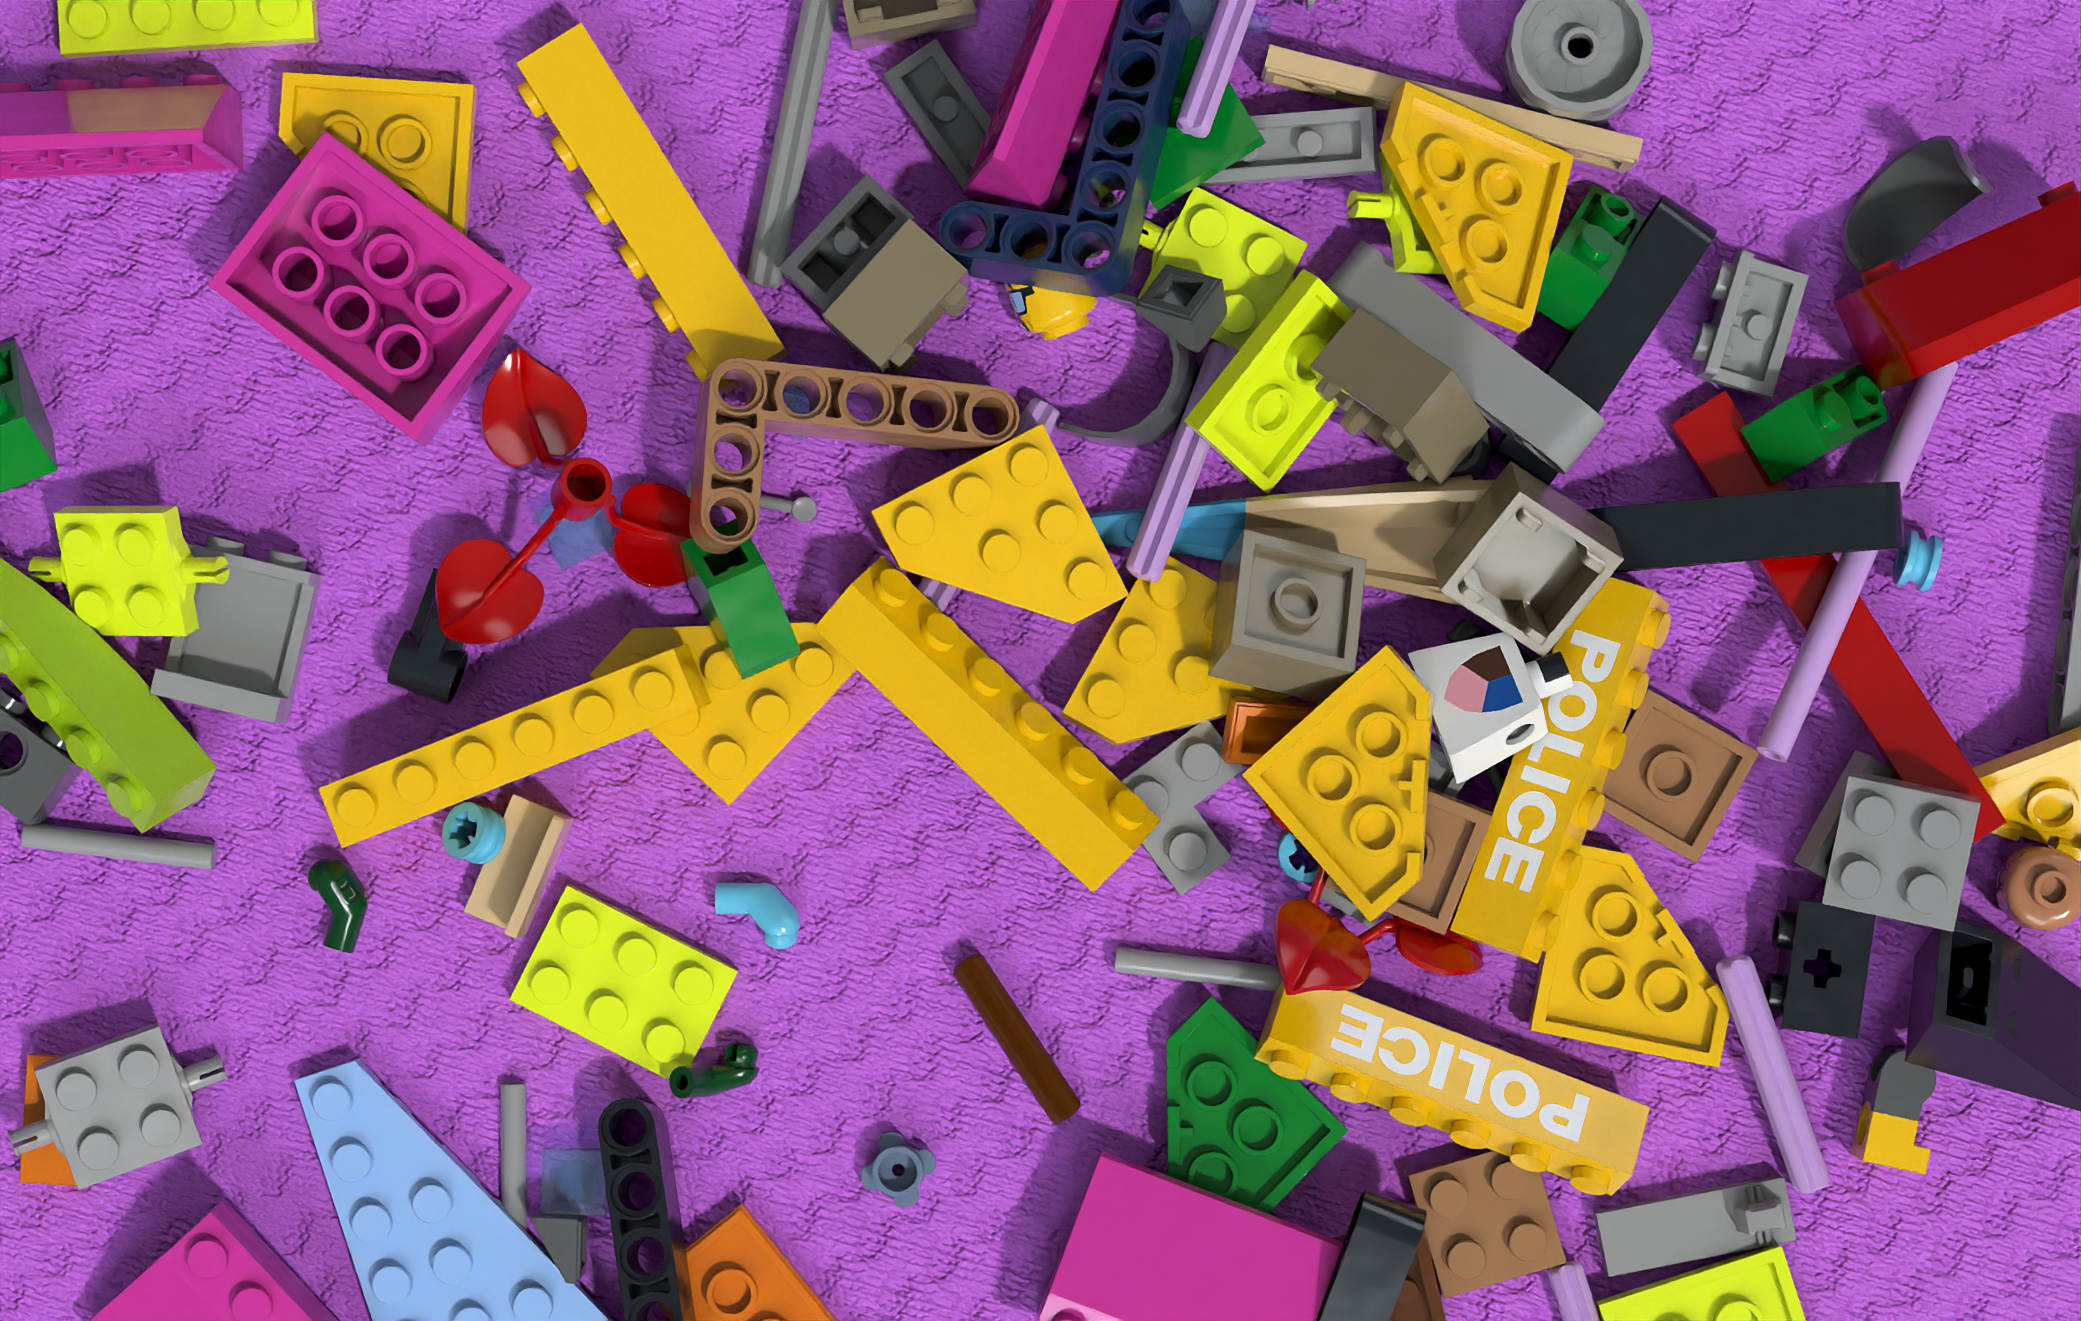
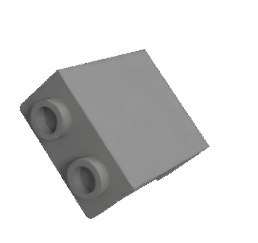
[150,535,323,723]

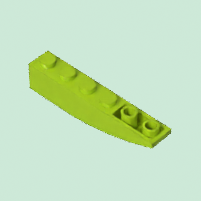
[0,558,217,833]

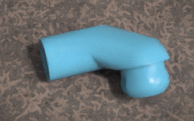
[715,882,801,950]

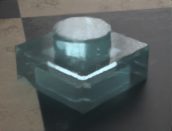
[534,504,617,571]
[541,1147,608,1216]

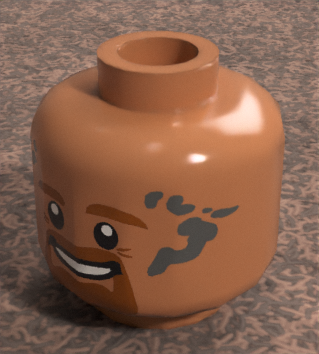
[1995,846,2081,931]

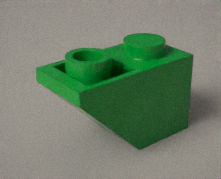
[1536,183,1647,333]
[0,340,58,493]
[1740,364,1892,485]
[680,518,801,680]

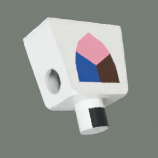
[1408,632,1573,784]

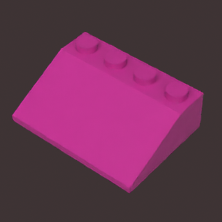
[961,0,1123,212]
[0,75,244,180]
[207,131,533,447]
[1034,1150,1343,1321]
[89,1198,338,1321]

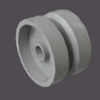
[1503,0,1654,127]

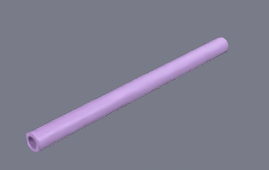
[1756,361,1959,762]

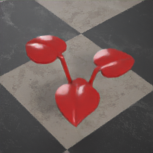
[435,348,717,645]
[1264,801,1485,995]

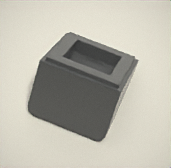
[1135,264,1227,353]
[531,1210,588,1284]

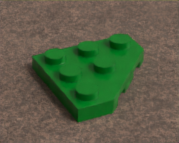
[1166,994,1349,1214]

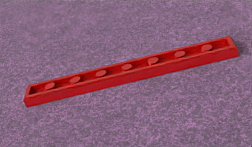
[1669,390,2007,844]

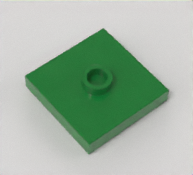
[1092,34,1266,211]

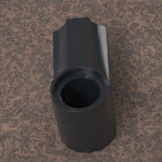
[387,568,469,705]

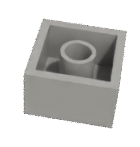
[1822,770,1981,932]

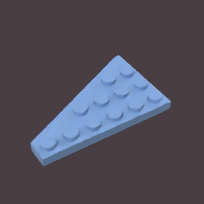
[294,1058,614,1321]

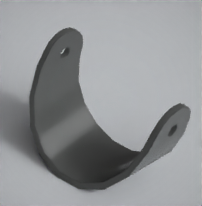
[1841,136,1995,274]
[1057,292,1200,448]

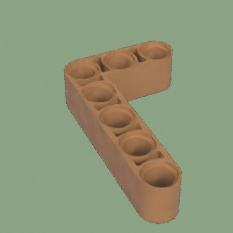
[689,358,1020,554]

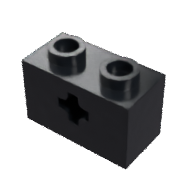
[1764,897,1876,1039]

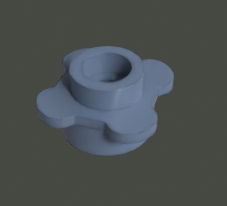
[861,1132,936,1208]

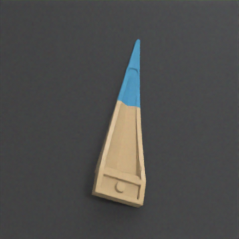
[1089,475,1495,606]

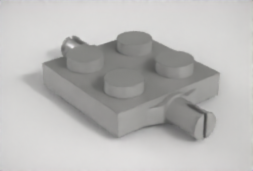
[8,1022,228,1190]

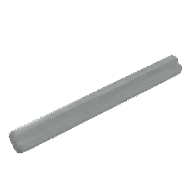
[747,0,839,289]

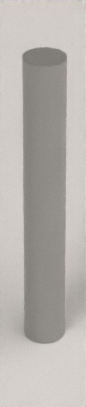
[21,824,217,870]
[1114,947,1282,991]
[500,1083,527,1232]

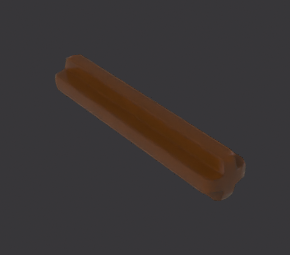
[953,953,1080,1124]

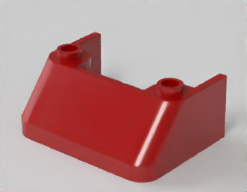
[1833,180,2081,392]

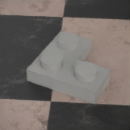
[1121,721,1245,896]

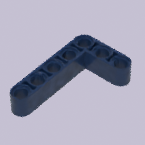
[938,0,1191,298]

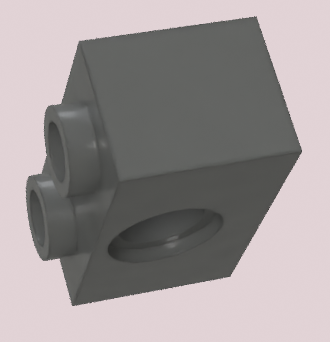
[779,173,916,313]
[0,685,83,825]

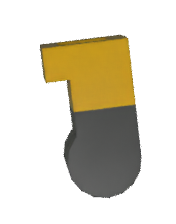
[1851,1046,1936,1175]

